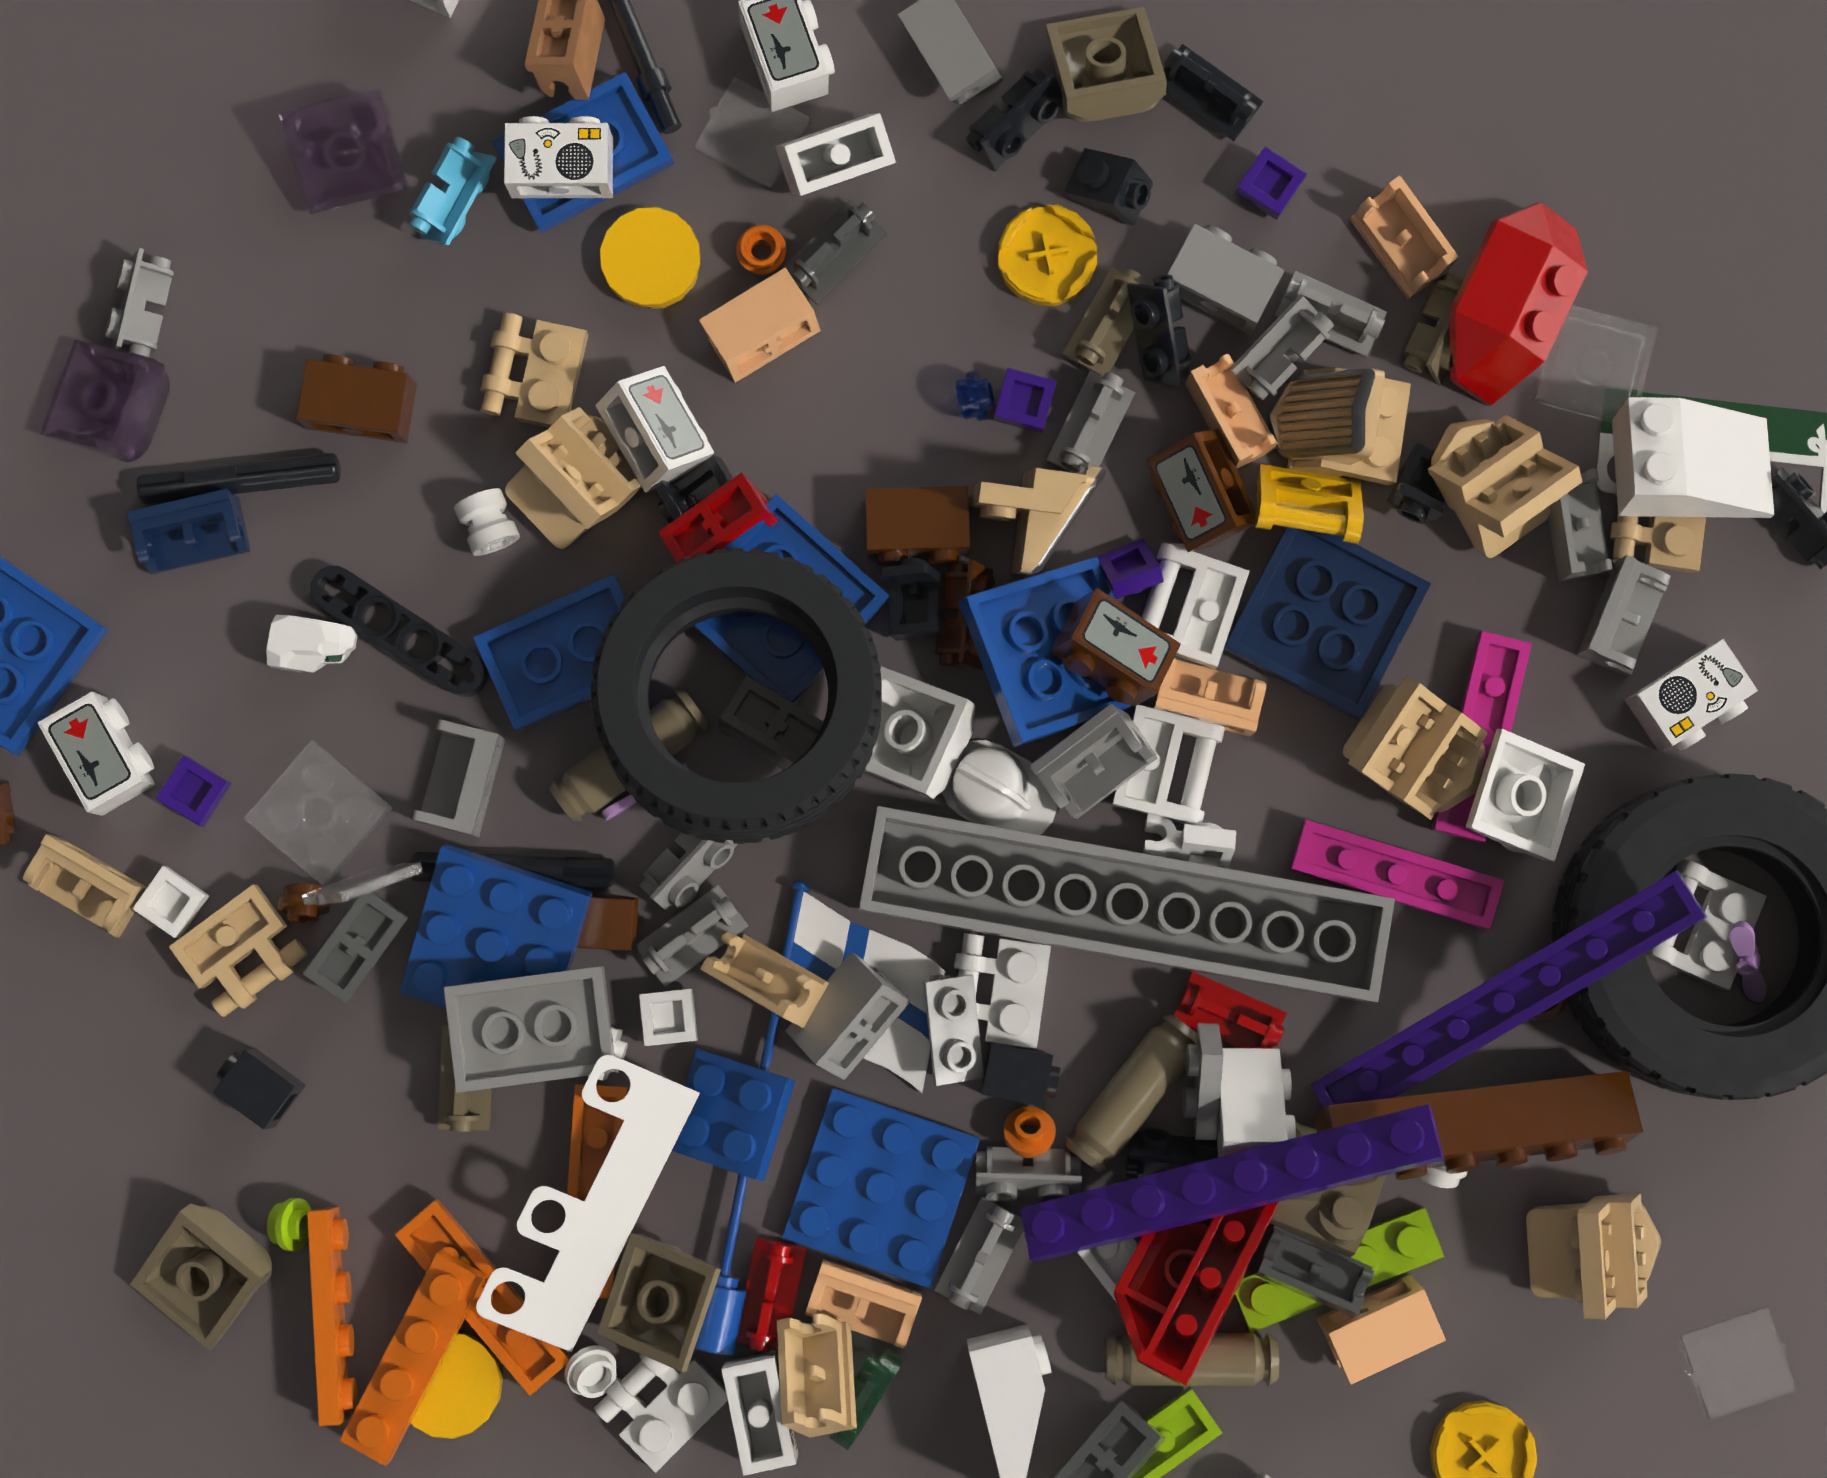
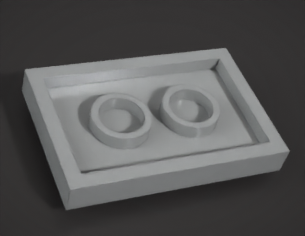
[444,966,617,1093]

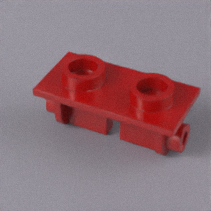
[1173,972,1287,1049]
[737,1237,807,1352]

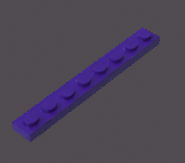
[1310,871,1707,1109]
[1020,1104,1445,1262]

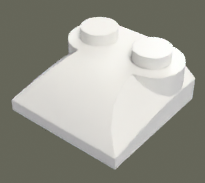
[865,667,975,799]
[1466,729,1585,862]

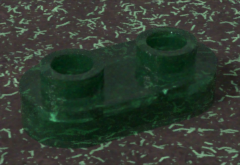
[829,1348,904,1450]

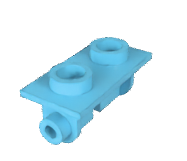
[408,137,497,246]

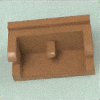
[524,0,605,100]

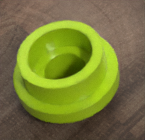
[267,1198,311,1251]

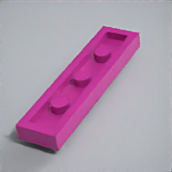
[1431,631,1532,843]
[1289,819,1505,930]

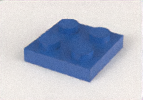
[672,1048,796,1181]

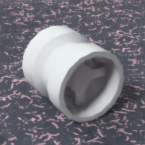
[454,488,520,556]

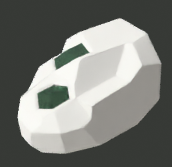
[266,615,357,673]

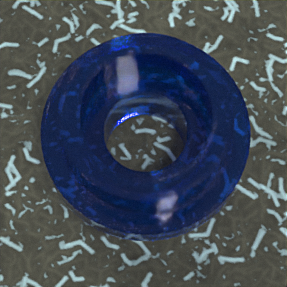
[955,370,995,422]

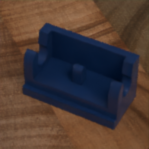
[126,489,251,575]

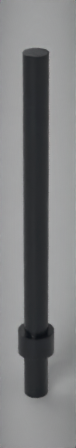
[609,0,682,134]

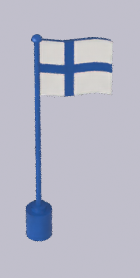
[694,880,945,1355]

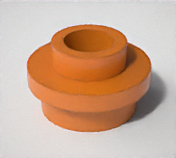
[736,225,787,276]
[1003,1106,1056,1158]

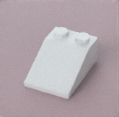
[1612,397,1774,518]
[967,1324,1052,1478]

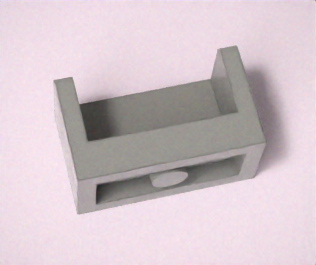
[412,719,505,838]

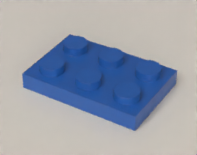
[491,72,674,234]
[473,574,657,732]

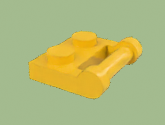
[1255,464,1364,544]

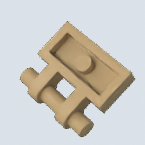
[480,312,588,428]
[1610,488,1706,574]
[169,884,308,1017]

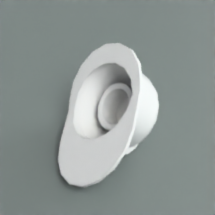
[942,740,1058,835]

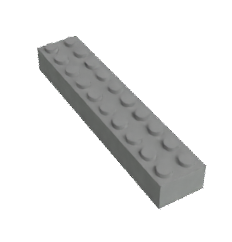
[859,806,1395,1003]

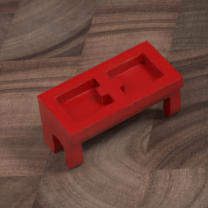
[658,472,779,564]

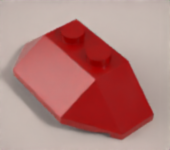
[1449,203,1588,406]
[1113,1202,1280,1387]

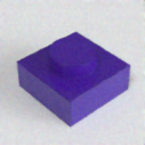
[1235,146,1307,220]
[994,368,1057,433]
[1096,539,1164,599]
[155,755,232,827]

